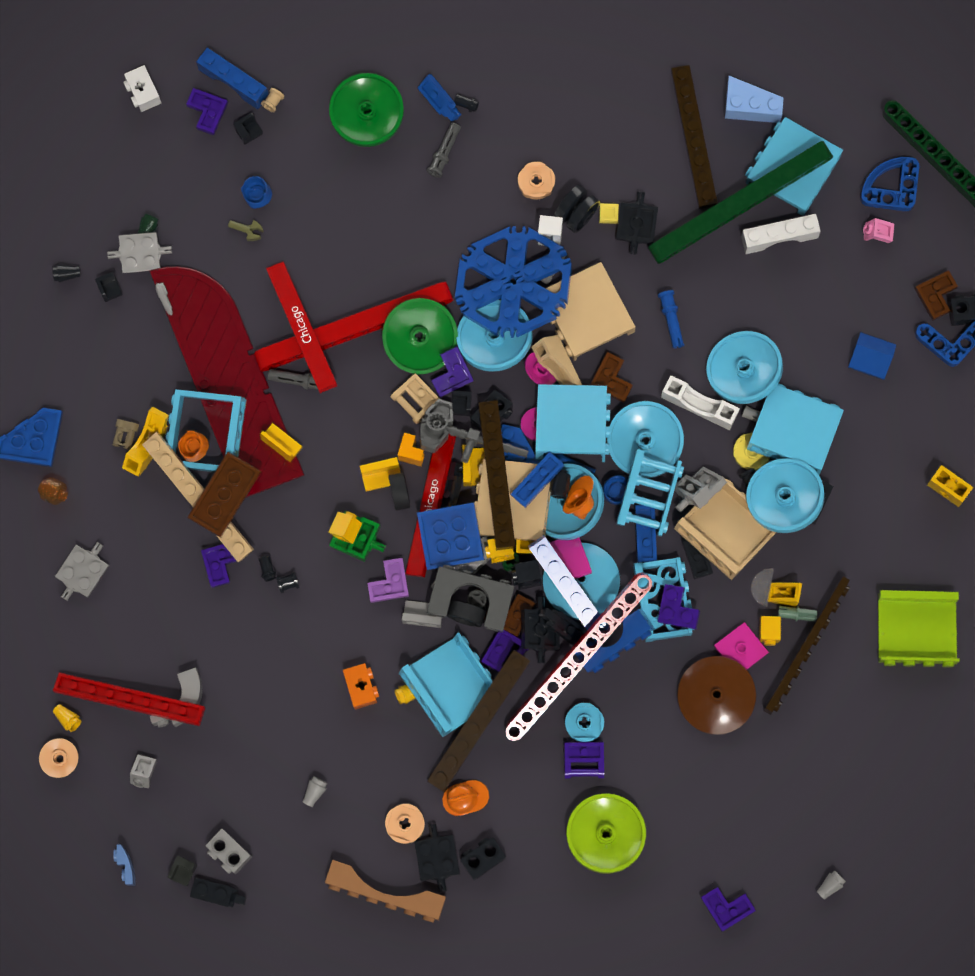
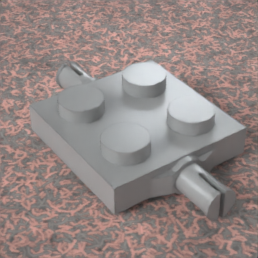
[107,232,172,273]
[55,542,109,601]

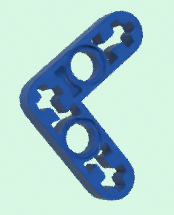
[915,321,975,367]

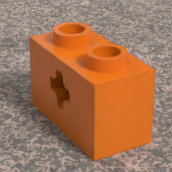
[343,663,379,710]

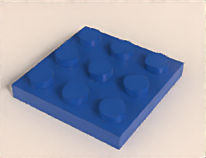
[417,502,485,570]

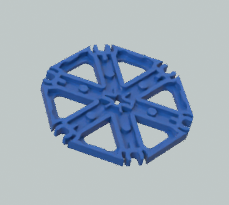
[455,226,572,338]

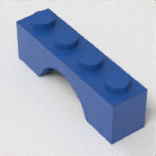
[196,48,268,110]
[575,609,655,673]

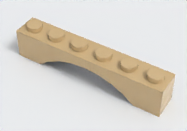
[532,335,582,385]

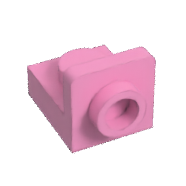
[863,218,894,243]

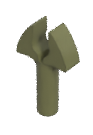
[228,220,264,241]

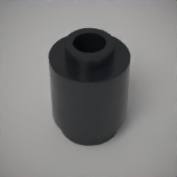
[549,469,571,499]

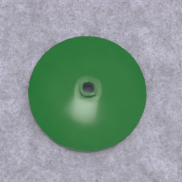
[329,73,404,147]
[382,298,458,374]

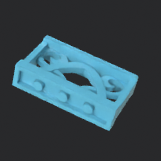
[633,557,694,642]

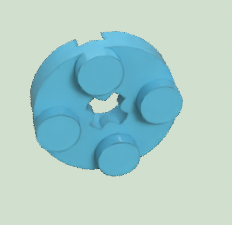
[565,703,604,742]

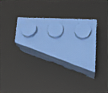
[725,76,783,123]

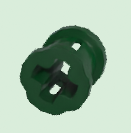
[502,552,519,572]

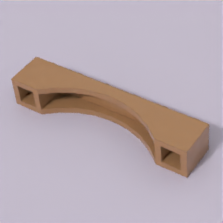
[325,860,446,923]

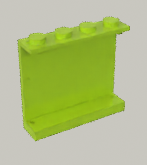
[878,590,960,667]

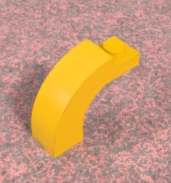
[122,407,169,477]

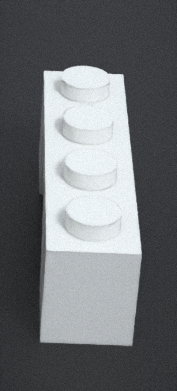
[741,214,821,254]
[661,376,740,431]

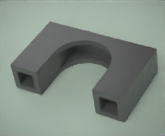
[427,565,514,633]

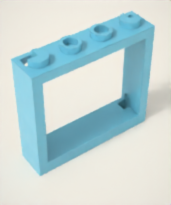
[166,389,246,472]

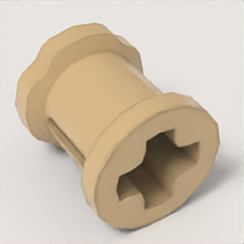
[261,88,285,113]

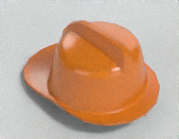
[563,476,594,520]
[442,780,489,816]

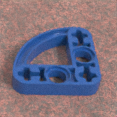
[860,157,919,211]

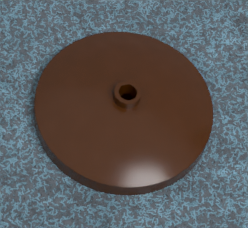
[678,656,756,735]

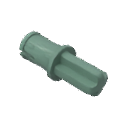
[778,605,817,622]

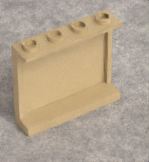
[545,262,635,361]
[475,458,551,541]
[674,476,776,580]

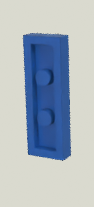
[510,452,564,508]
[635,505,657,563]

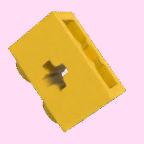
[927,465,973,507]

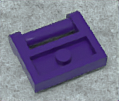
[481,630,529,672]
[564,742,604,779]

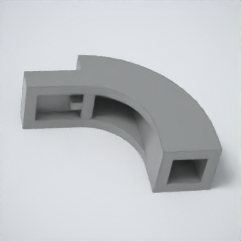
[150,668,202,728]

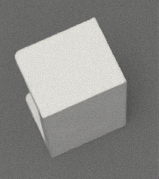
[538,215,563,246]

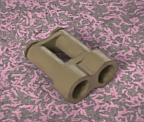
[112,419,139,450]

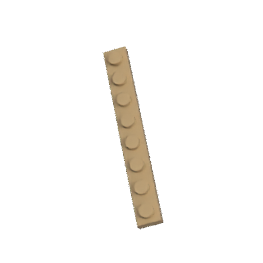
[142,432,254,562]

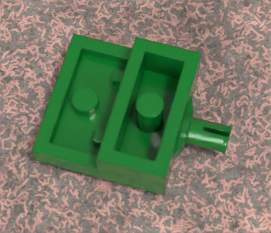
[329,511,386,562]

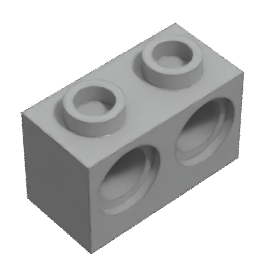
[206,829,252,874]

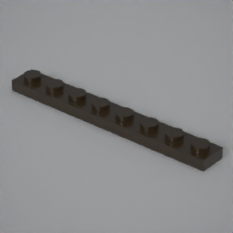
[671,65,718,209]
[479,400,516,551]
[764,576,850,715]
[428,650,531,792]

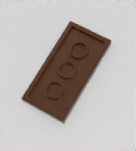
[187,452,261,538]

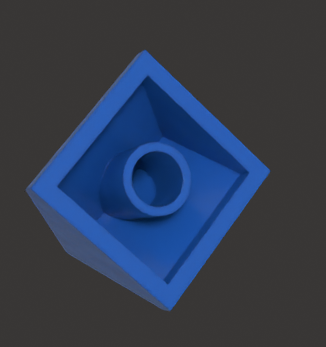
[848,332,896,380]

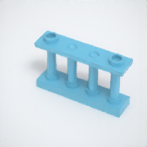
[616,449,684,537]

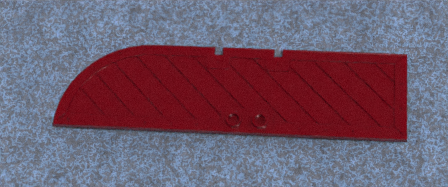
[150,266,304,498]

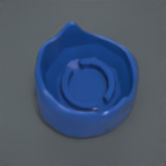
[241,176,272,209]
[602,475,628,505]

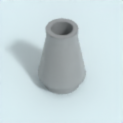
[302,776,327,807]
[817,871,846,900]

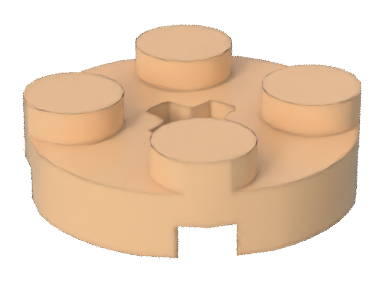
[518,162,555,200]
[385,804,425,844]

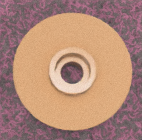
[39,738,79,778]

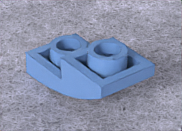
[113,845,136,886]

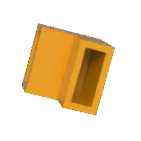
[398,433,425,467]

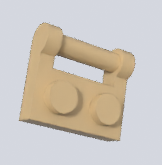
[391,373,440,424]

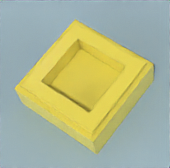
[599,203,619,224]

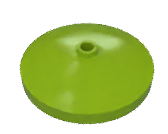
[567,794,646,874]

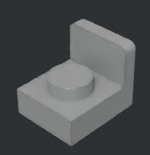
[130,754,156,788]

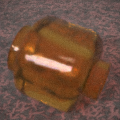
[38,477,68,505]

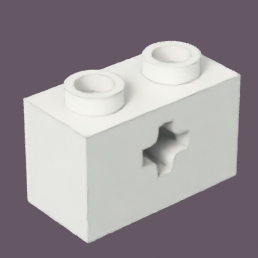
[124,65,161,112]

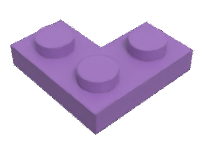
[367,558,409,603]

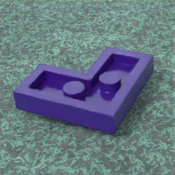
[186,88,228,135]
[431,346,474,397]
[201,544,244,588]
[657,584,700,630]
[701,887,756,932]

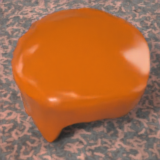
[178,431,209,462]

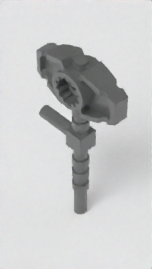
[420,399,529,463]

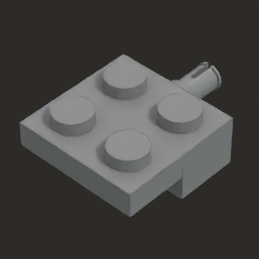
[675,467,727,512]

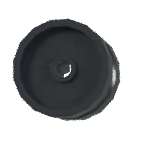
[554,185,600,233]

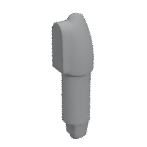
[155,283,173,315]

